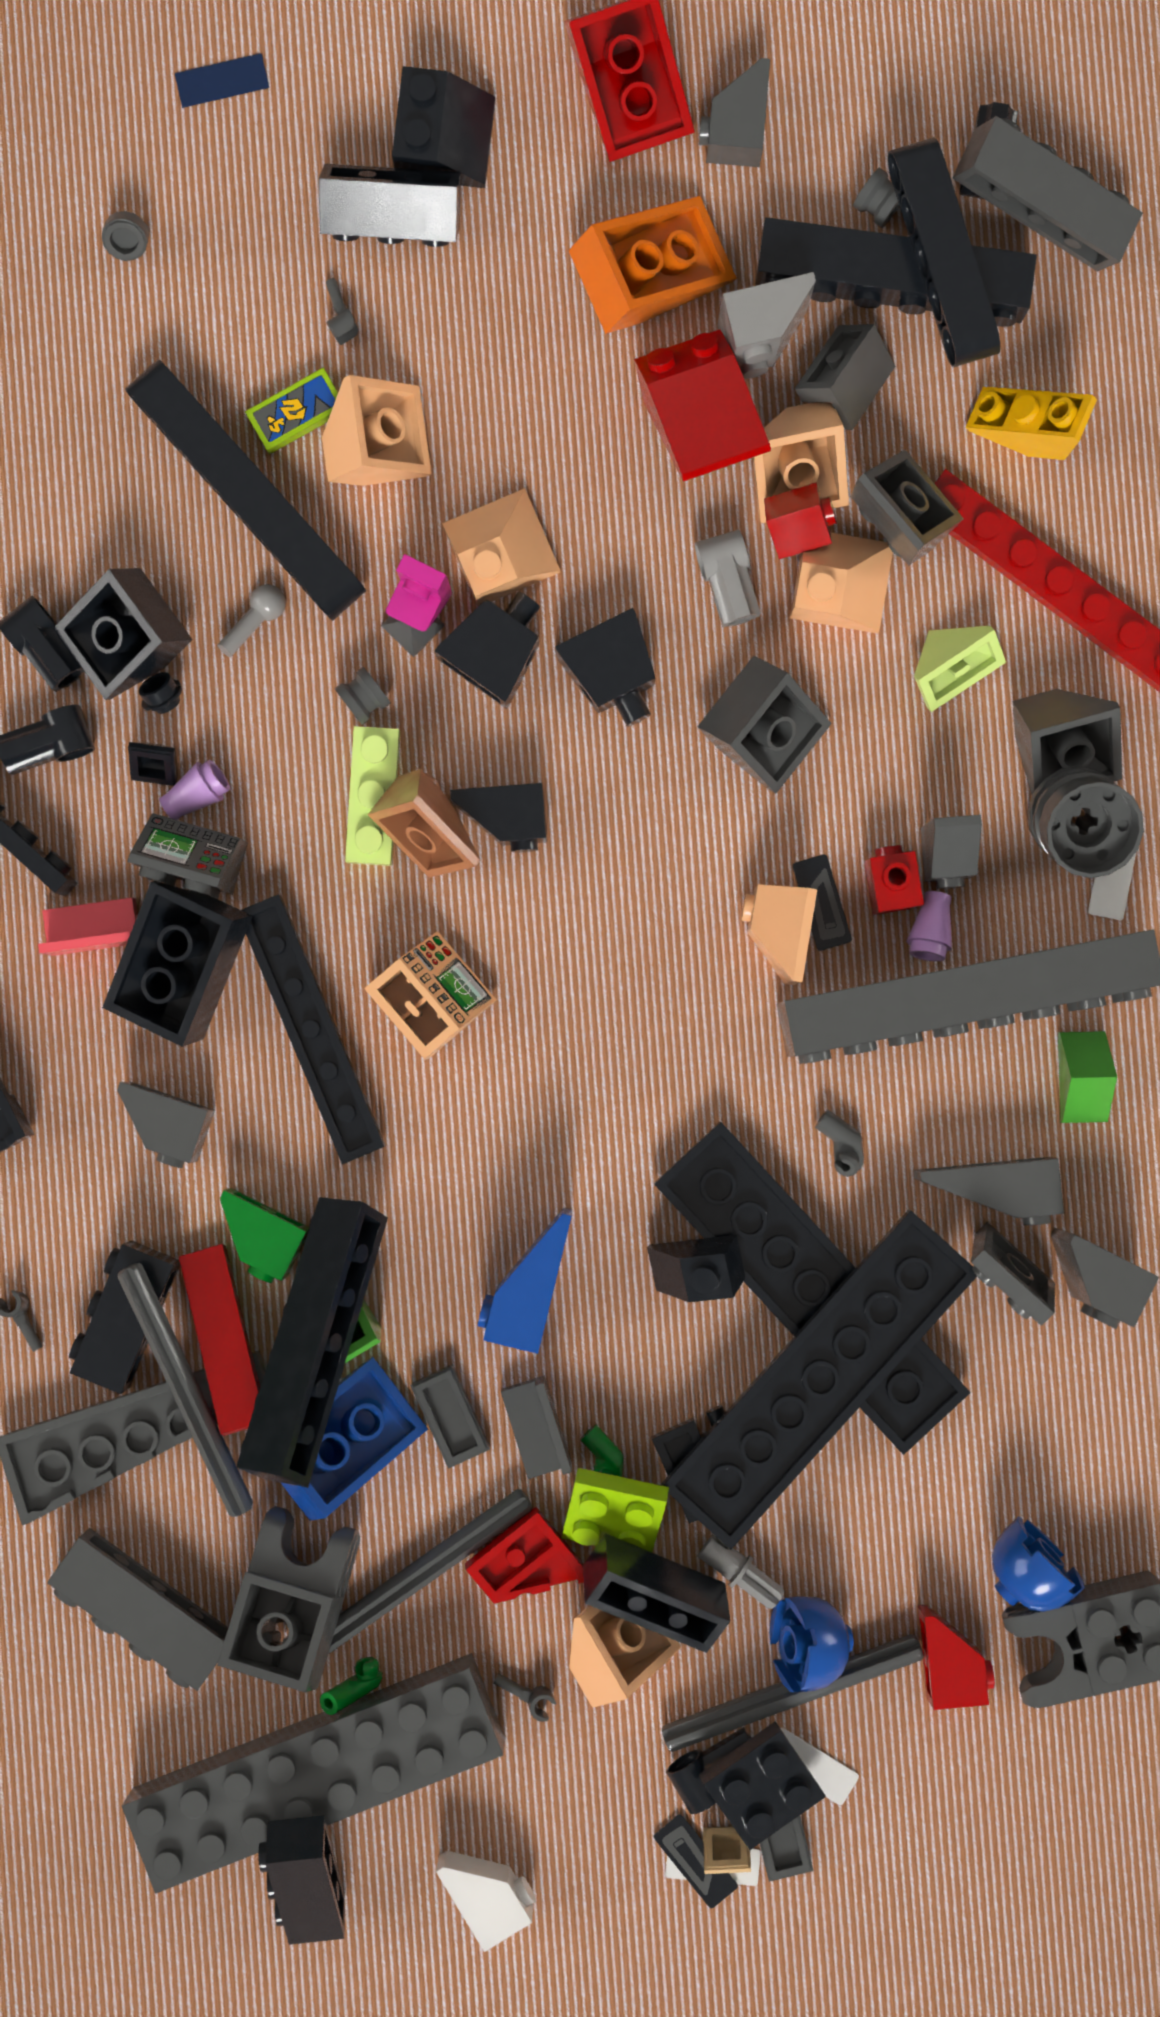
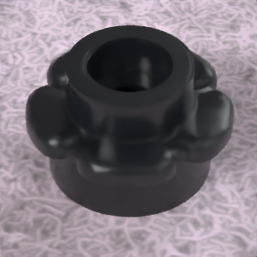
[138,672,182,714]

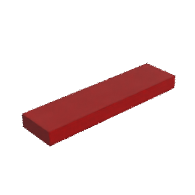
[179,1244,260,1436]

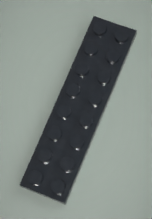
[654,1122,971,1455]
[661,1209,977,1550]

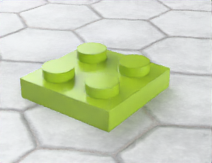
[561,1468,669,1552]

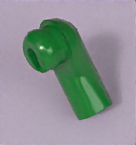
[580,1424,624,1477]
[320,1657,383,1715]

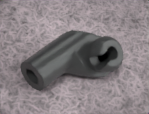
[815,1109,864,1177]

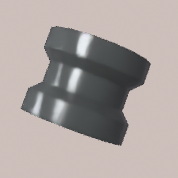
[853,167,900,228]
[334,667,391,725]

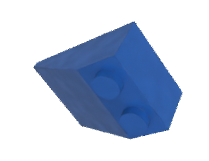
[477,1208,572,1354]
[280,1357,428,1521]

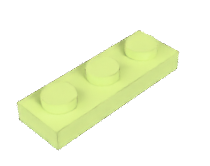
[345,726,401,866]

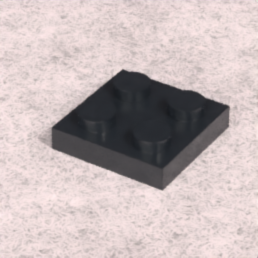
[699,1721,826,1850]

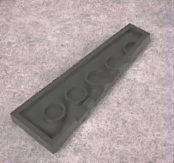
[0,1350,266,1525]

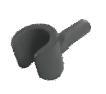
[326,278,358,345]
[0,1290,43,1352]
[493,1673,557,1722]

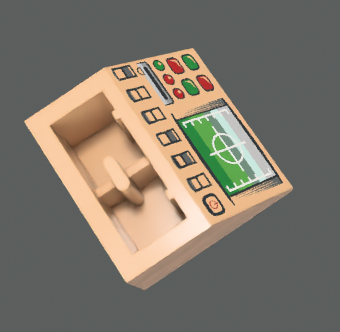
[364,931,497,1059]

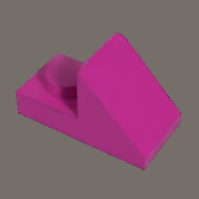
[386,554,452,632]

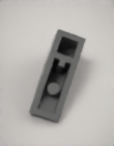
[914,1157,1064,1225]

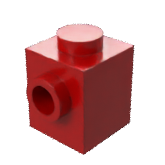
[764,482,837,560]
[864,845,924,915]

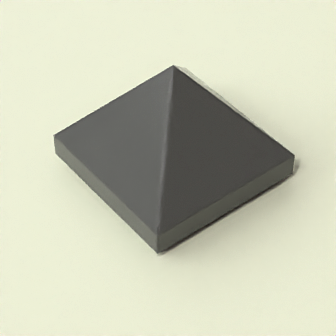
[381,616,445,657]

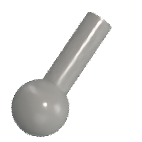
[217,584,286,657]

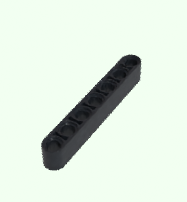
[125,359,366,621]

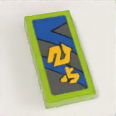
[245,367,338,455]

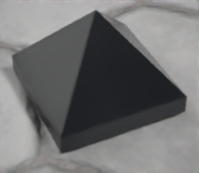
[128,742,177,786]

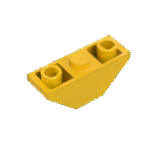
[965,386,1097,460]

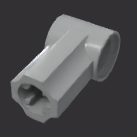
[694,529,761,627]

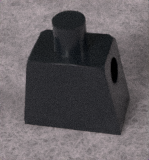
[434,592,540,709]
[555,608,656,727]

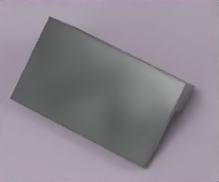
[795,324,895,430]
[501,1375,572,1479]

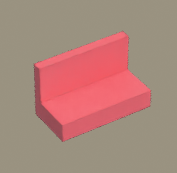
[38,897,138,956]

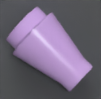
[159,760,230,820]
[906,891,952,961]

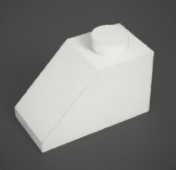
[436,1851,536,1952]

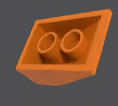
[568,196,737,334]

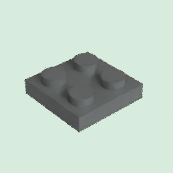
[971,1222,1055,1326]

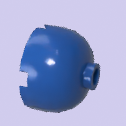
[992,1516,1085,1612]
[769,1596,854,1692]

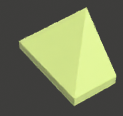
[914,626,1006,712]

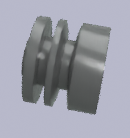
[1027,766,1144,878]

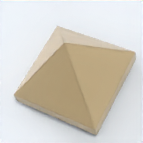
[703,1826,751,1874]

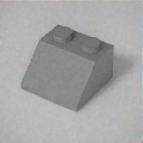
[717,272,816,379]

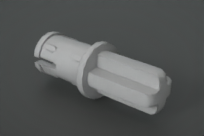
[697,1534,785,1609]

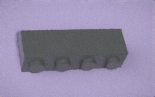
[952,116,1143,271]
[47,1528,228,1691]

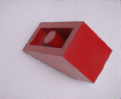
[918,1605,995,1710]

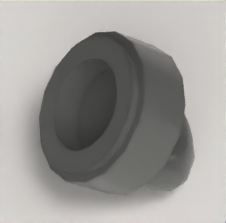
[101,211,149,261]

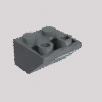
[127,813,248,899]

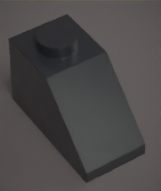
[450,783,547,853]
[647,1235,745,1302]

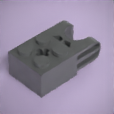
[217,1506,360,1693]
[1002,1570,1160,1708]

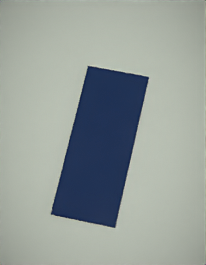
[174,53,269,108]

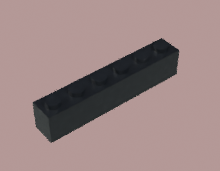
[755,217,1037,327]
[236,1197,388,1488]

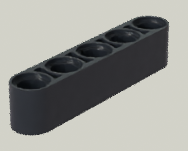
[888,137,1000,368]

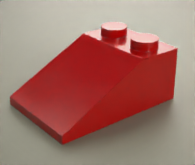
[564,0,695,162]
[634,329,771,482]

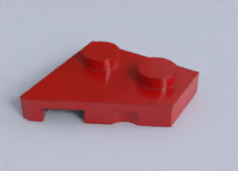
[465,1506,584,1604]

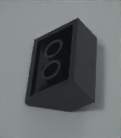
[102,881,253,1047]

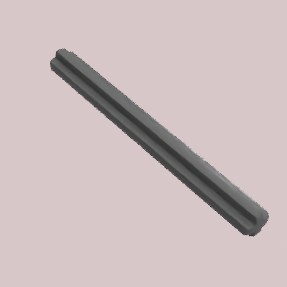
[118,1263,253,1517]
[328,1489,532,1654]
[662,1634,923,1752]

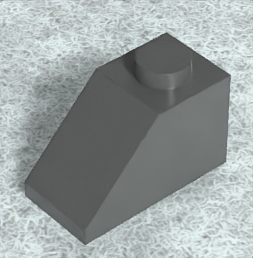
[699,58,770,167]
[920,815,982,889]
[117,1081,215,1168]

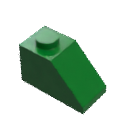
[220,1188,310,1283]

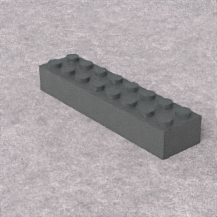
[776,929,1160,1064]
[122,1653,505,1894]

